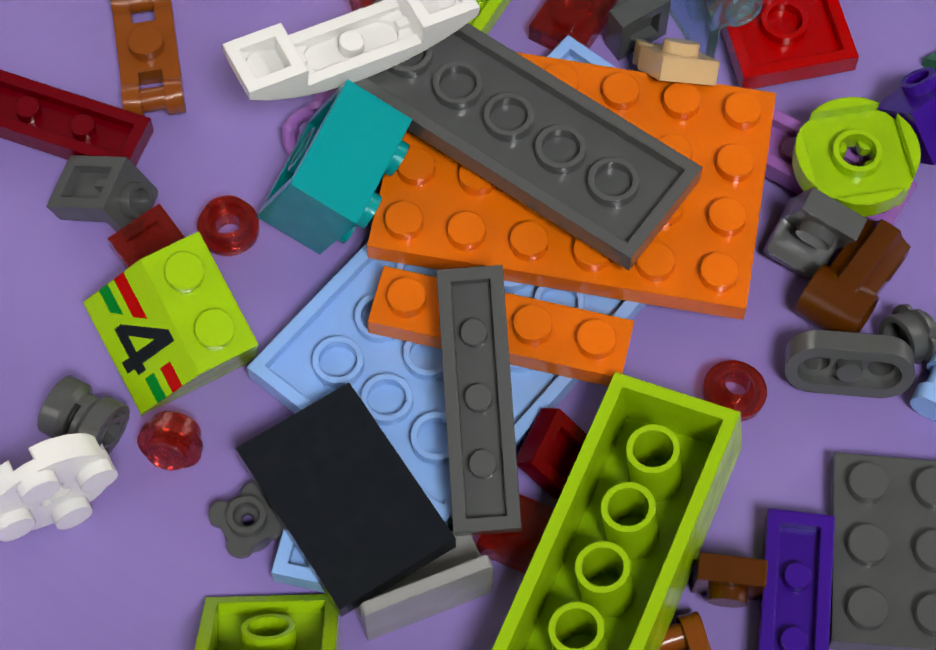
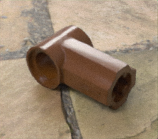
[794,219,911,333]

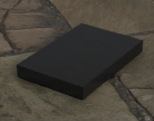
[235,383,456,617]

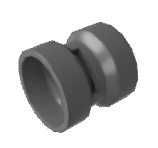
[37,375,130,455]

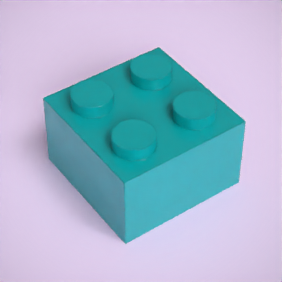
[256,79,413,255]

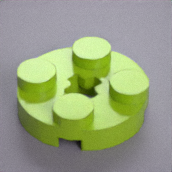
[792,97,921,217]

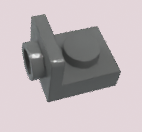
[46,155,158,241]
[764,187,868,281]

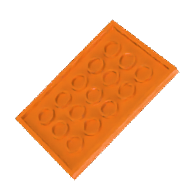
[367,52,776,320]

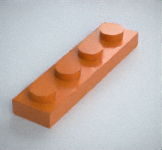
[367,266,634,386]

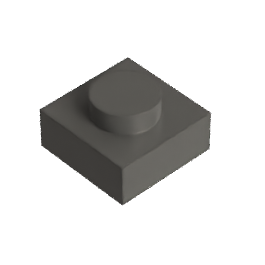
[605,0,671,61]

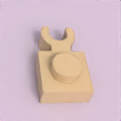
[632,38,720,86]

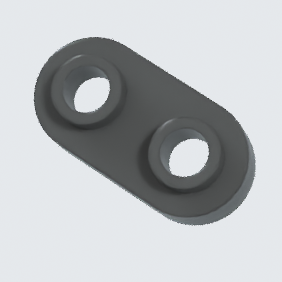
[784,330,915,398]

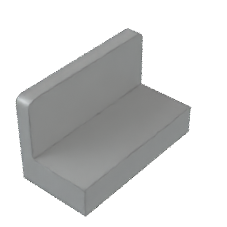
[355,531,493,641]

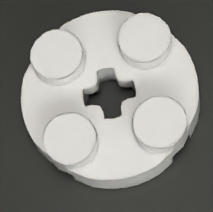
[0,433,118,542]

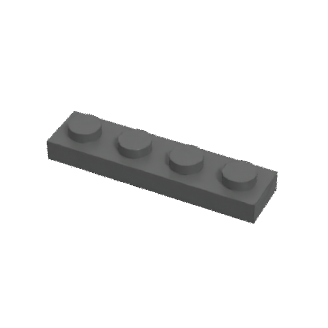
[436,265,522,536]

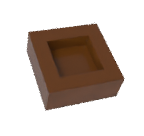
[691,552,768,608]

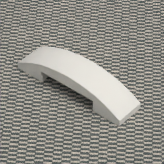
[222,0,480,100]

